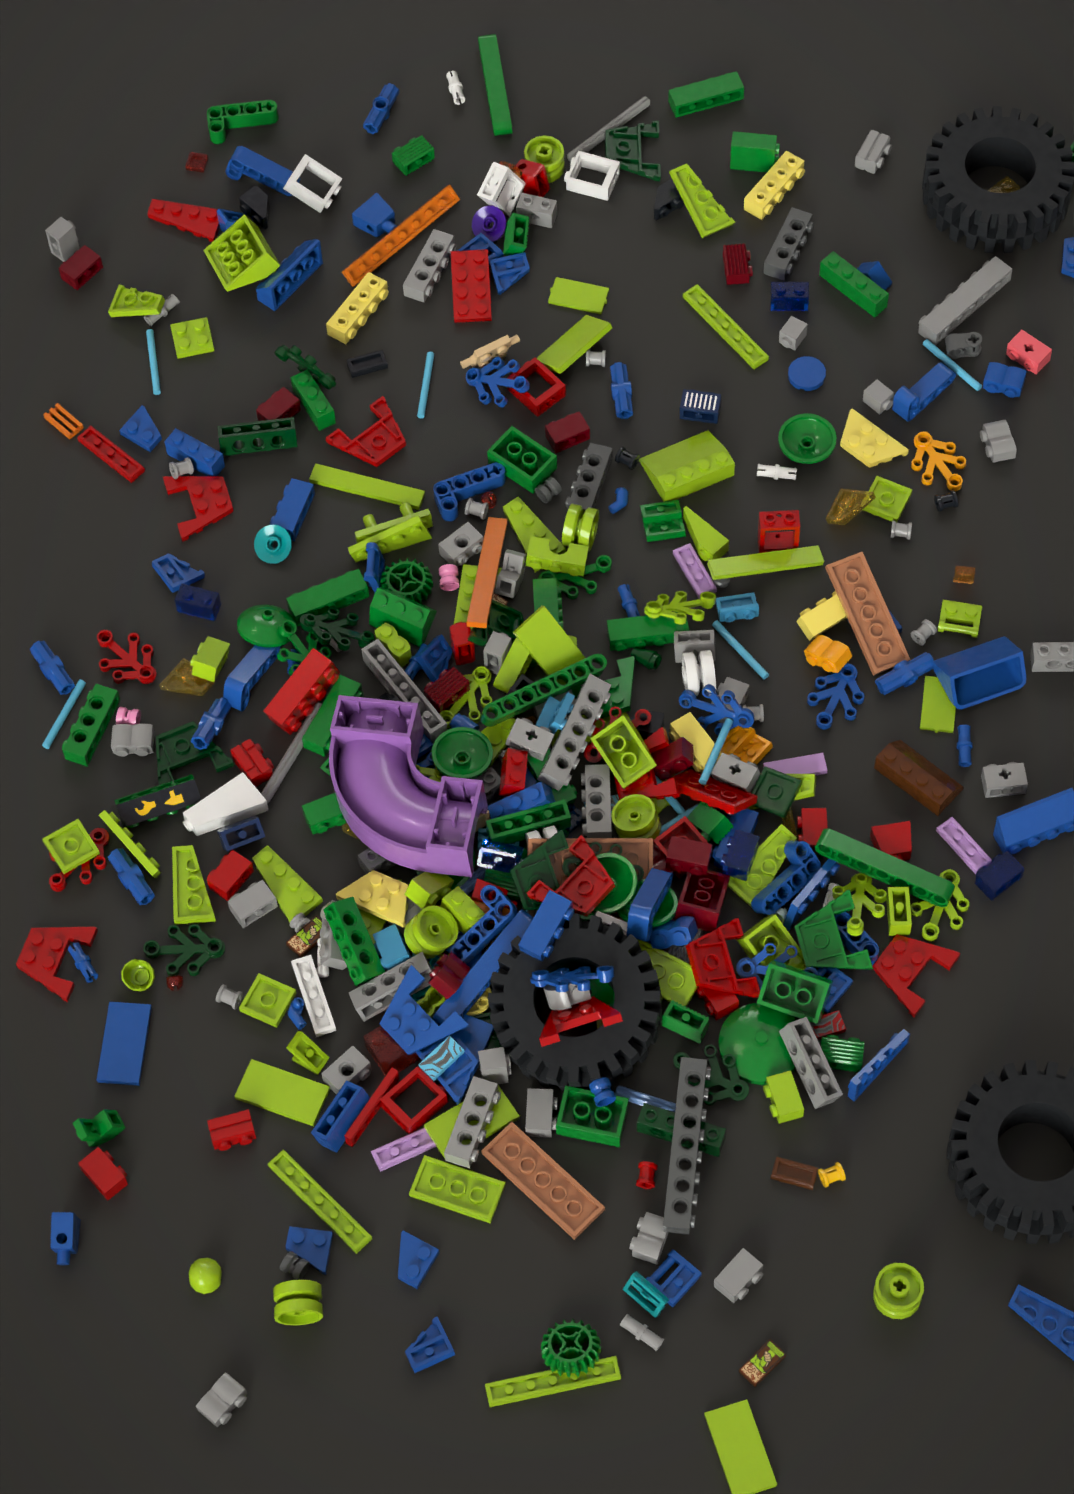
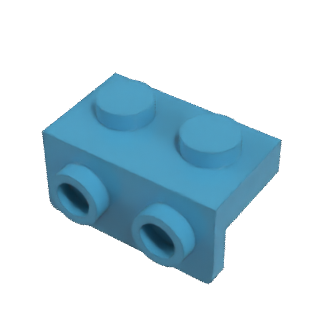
[715,592,759,622]
[535,692,575,734]

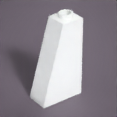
[183,772,268,836]

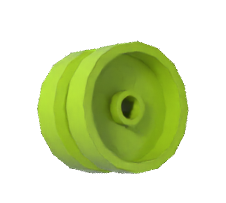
[524,135,565,183]
[562,504,599,551]
[611,794,662,840]
[404,906,458,959]
[873,1263,924,1319]
[273,1280,323,1326]

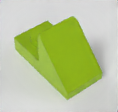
[286,1031,330,1075]

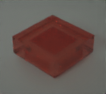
[185,152,208,173]

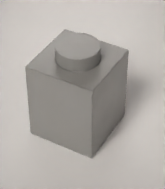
[779,316,808,350]
[863,379,894,415]

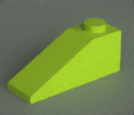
[683,506,729,561]

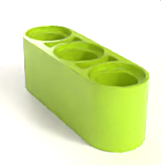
[493,638,533,694]

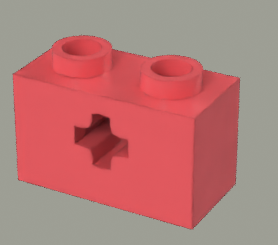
[1006,330,1052,375]

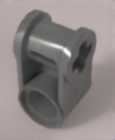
[945,332,982,359]

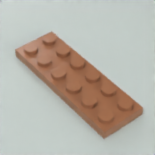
[825,552,911,676]
[481,1122,605,1240]

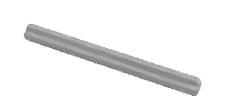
[567,96,650,162]
[261,702,322,803]

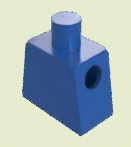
[352,193,397,237]
[51,1212,80,1265]

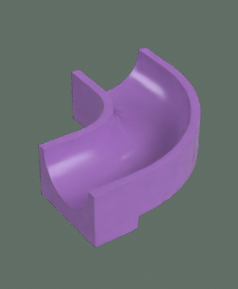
[329,695,488,877]

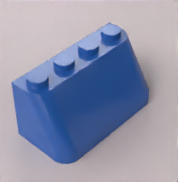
[932,636,1027,709]

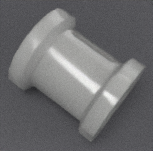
[586,349,606,367]
[169,457,194,479]
[465,498,489,520]
[891,520,912,540]
[911,619,937,646]
[742,704,764,722]
[216,984,243,1009]

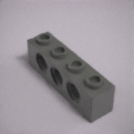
[764,207,814,281]
[565,443,613,514]

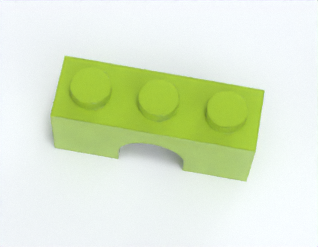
[526,536,589,576]

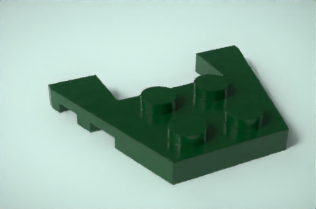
[604,120,661,181]
[468,600,538,668]
[156,721,234,785]
[510,830,569,910]

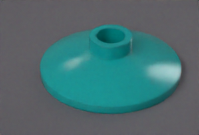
[254,525,292,564]

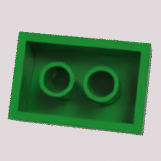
[487,426,557,494]
[757,960,834,1024]
[556,1086,629,1147]

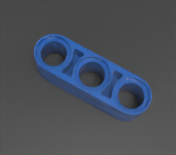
[835,912,879,966]

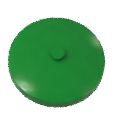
[718,1003,796,1085]

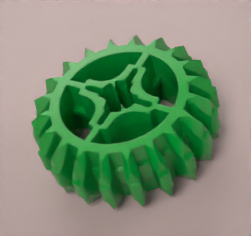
[380,557,433,604]
[541,1318,601,1378]

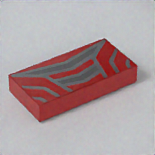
[809,1010,846,1040]

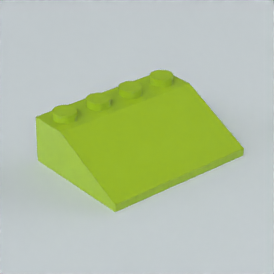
[203,214,281,292]
[639,430,735,502]

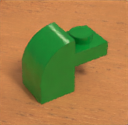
[73,1109,126,1147]

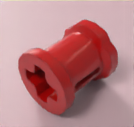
[636,1161,658,1189]

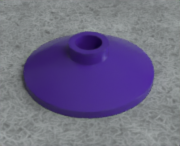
[472,205,507,242]

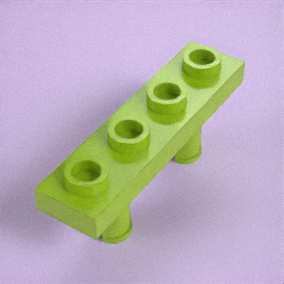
[355,502,433,543]

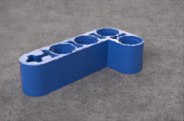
[226,146,300,196]
[892,362,956,422]
[433,462,506,521]
[223,645,281,712]
[751,840,821,915]
[626,868,673,942]
[449,885,517,964]

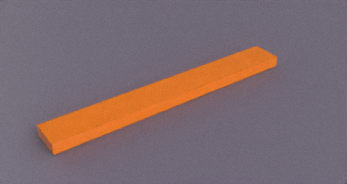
[342,185,460,287]
[467,517,508,628]

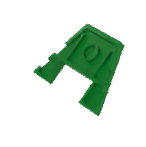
[571,656,635,718]
[794,889,873,970]

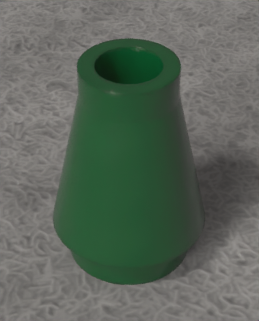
[631,647,662,670]

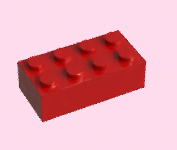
[263,648,340,735]

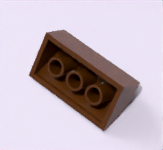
[874,740,964,816]

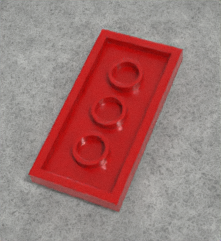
[451,249,492,323]
[667,769,758,814]

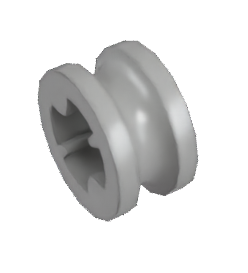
[289,913,310,933]

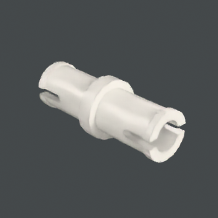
[446,71,465,105]
[757,464,797,480]

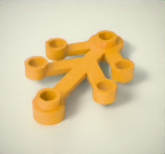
[911,431,966,491]

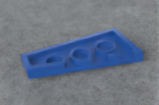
[783,859,840,931]
[848,1029,910,1102]
[1008,1284,1074,1361]

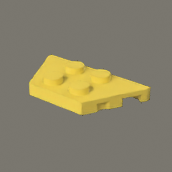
[840,409,909,468]
[336,870,408,928]

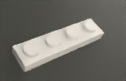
[291,955,336,1037]

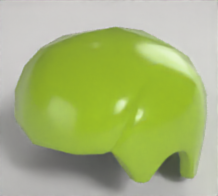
[121,959,155,991]
[189,1258,222,1294]

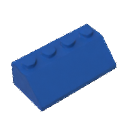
[256,239,323,311]
[993,788,1074,856]

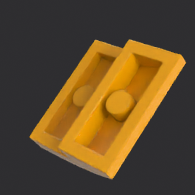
[721,726,773,765]

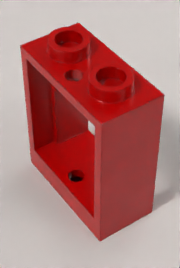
[507,357,566,417]
[758,510,800,553]
[380,1066,448,1134]

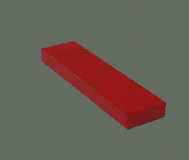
[77,425,145,483]
[344,1068,400,1147]

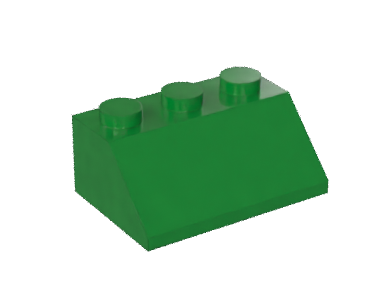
[369,588,437,647]

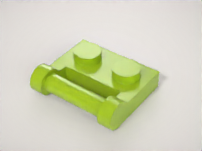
[938,600,982,638]

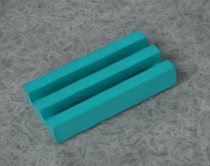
[622,1271,669,1318]

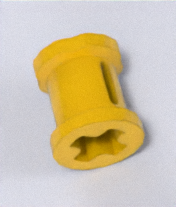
[818,1162,846,1188]

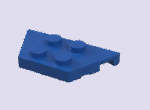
[415,1033,479,1105]

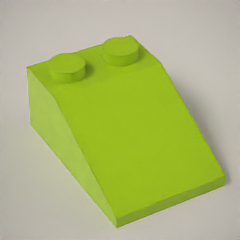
[590,715,657,789]
[736,914,806,975]

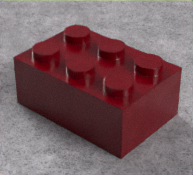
[674,870,730,932]

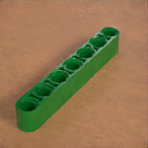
[478,34,512,136]
[481,654,607,727]
[815,829,955,907]

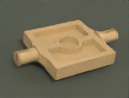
[460,334,520,369]

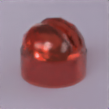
[481,491,497,509]
[166,976,183,991]

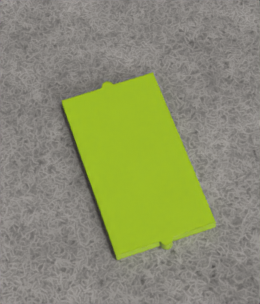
[548,277,609,314]
[920,676,956,733]

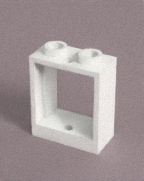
[564,151,620,201]
[283,154,342,213]
[477,162,526,216]

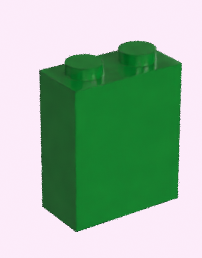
[730,131,780,173]

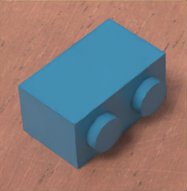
[373,924,412,970]

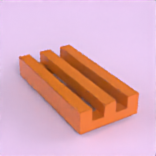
[43,403,84,440]

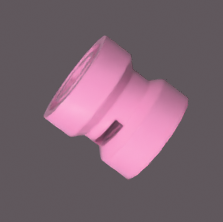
[439,564,459,591]
[116,707,141,725]

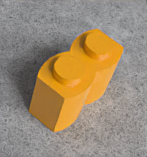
[804,635,852,673]

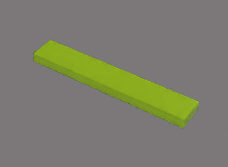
[683,284,769,370]
[309,463,425,510]
[707,545,824,580]
[268,1149,372,1254]
[485,1356,621,1407]

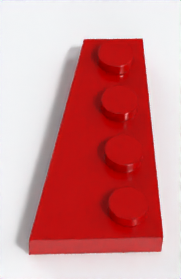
[147,199,220,242]

